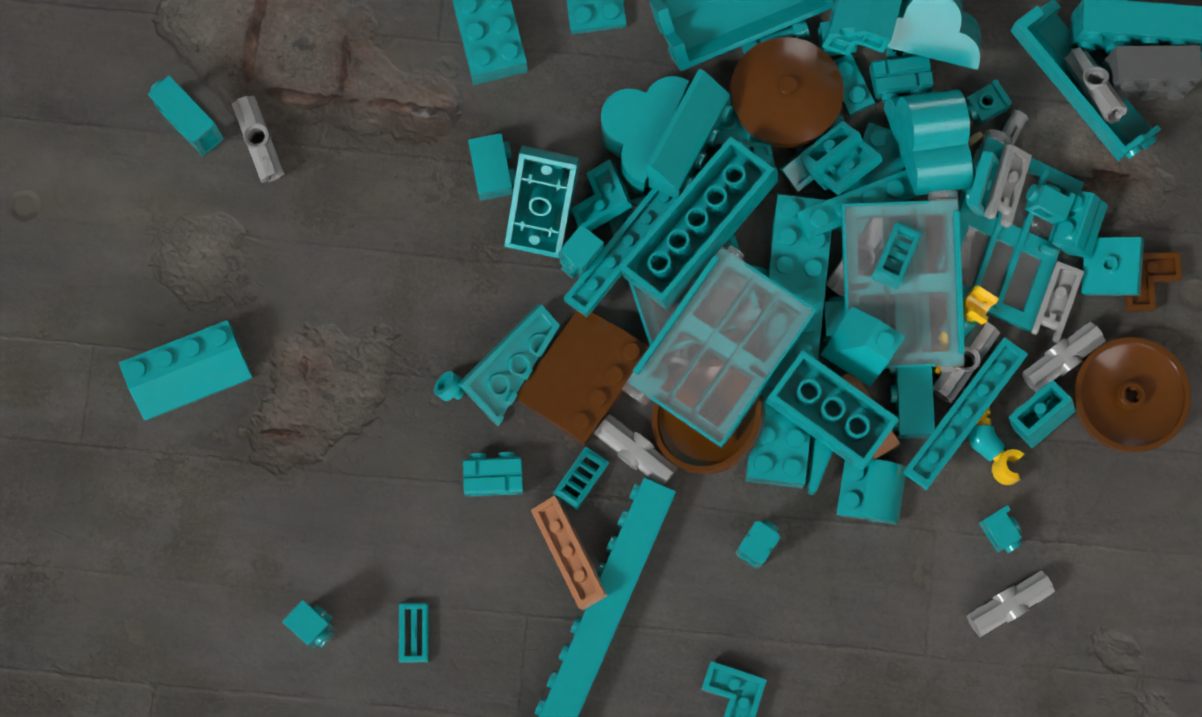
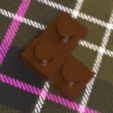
[1124,252,1182,313]

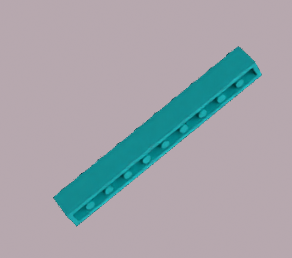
[534,478,676,717]

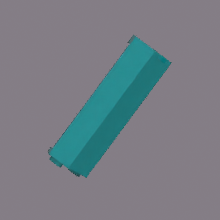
[649,0,834,71]
[822,0,902,56]
[1011,0,1161,162]

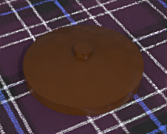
[730,37,844,148]
[1073,337,1191,453]
[652,359,765,475]

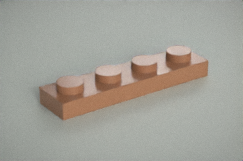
[531,495,608,610]

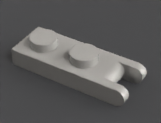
[984,145,1032,228]
[1031,261,1084,343]

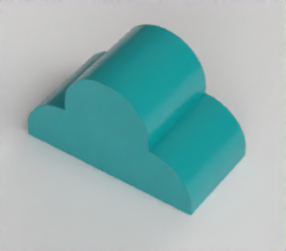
[887,0,982,70]
[601,76,689,197]
[884,89,973,196]
[504,145,580,258]

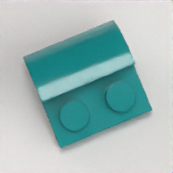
[799,121,883,196]
[837,459,906,525]

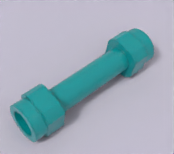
[741,20,809,54]

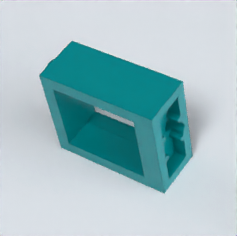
[148,75,224,157]

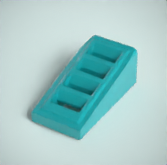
[871,222,922,289]
[807,437,833,496]
[553,446,610,511]

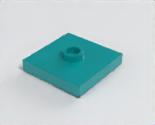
[1081,237,1144,296]

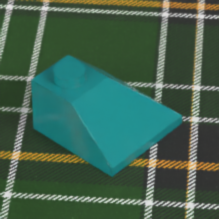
[820,306,905,387]

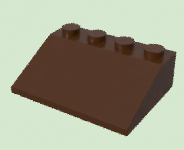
[516,311,649,448]

